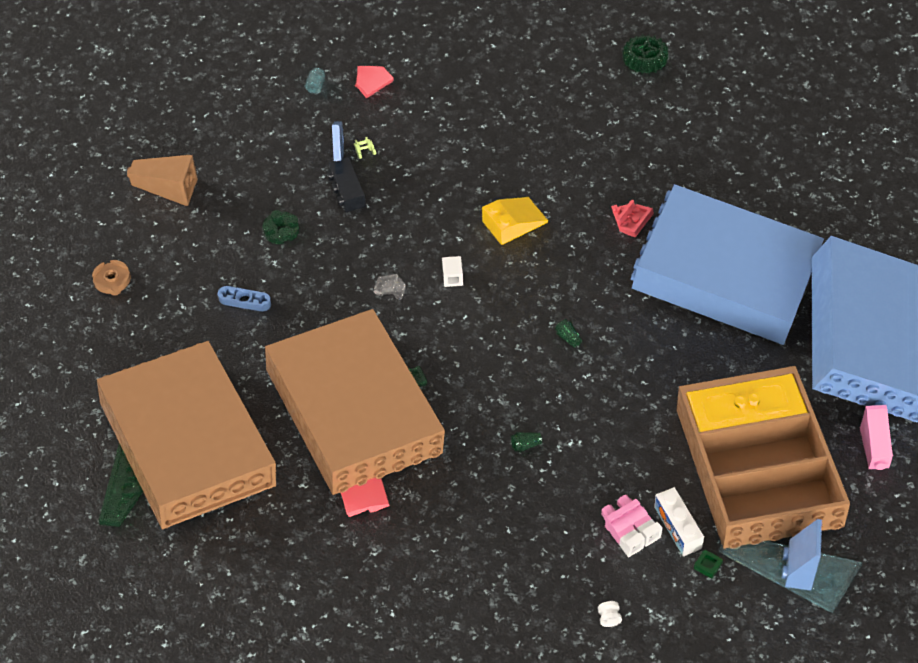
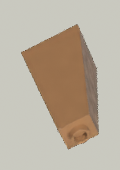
[127,155,198,206]

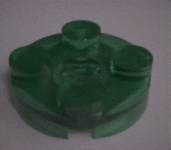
[262,210,299,244]

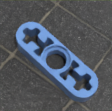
[218,286,271,312]

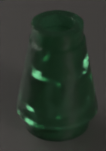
[555,319,582,348]
[511,432,542,452]

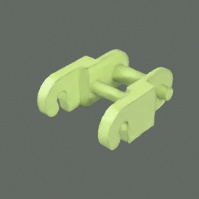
[354,137,376,159]

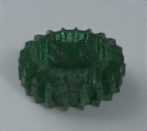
[623,34,669,74]

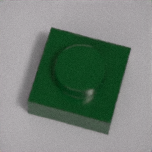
[694,549,723,579]

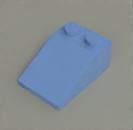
[782,519,822,590]

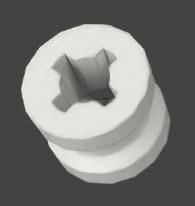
[598,601,622,627]

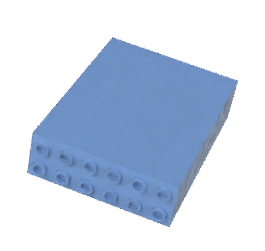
[631,184,824,345]
[812,236,918,422]

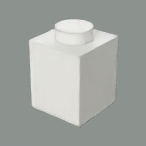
[442,256,463,287]

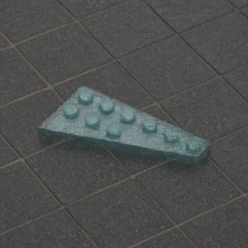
[719,541,862,613]

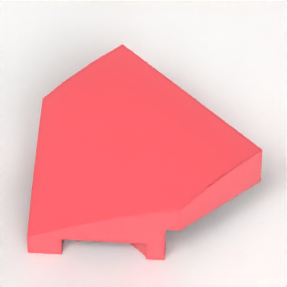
[355,66,394,98]
[611,200,654,237]

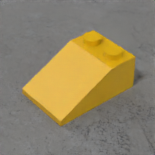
[482,197,548,245]

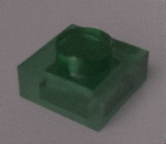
[409,366,427,387]

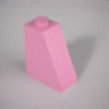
[860,405,892,470]

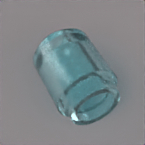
[305,68,325,93]

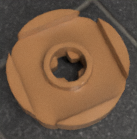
[92,260,131,295]

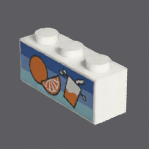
[654,487,704,557]

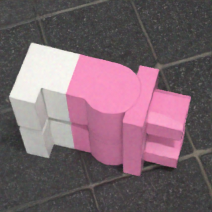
[601,495,662,558]

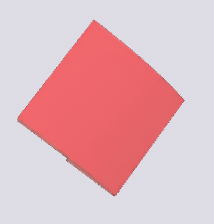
[341,478,390,517]

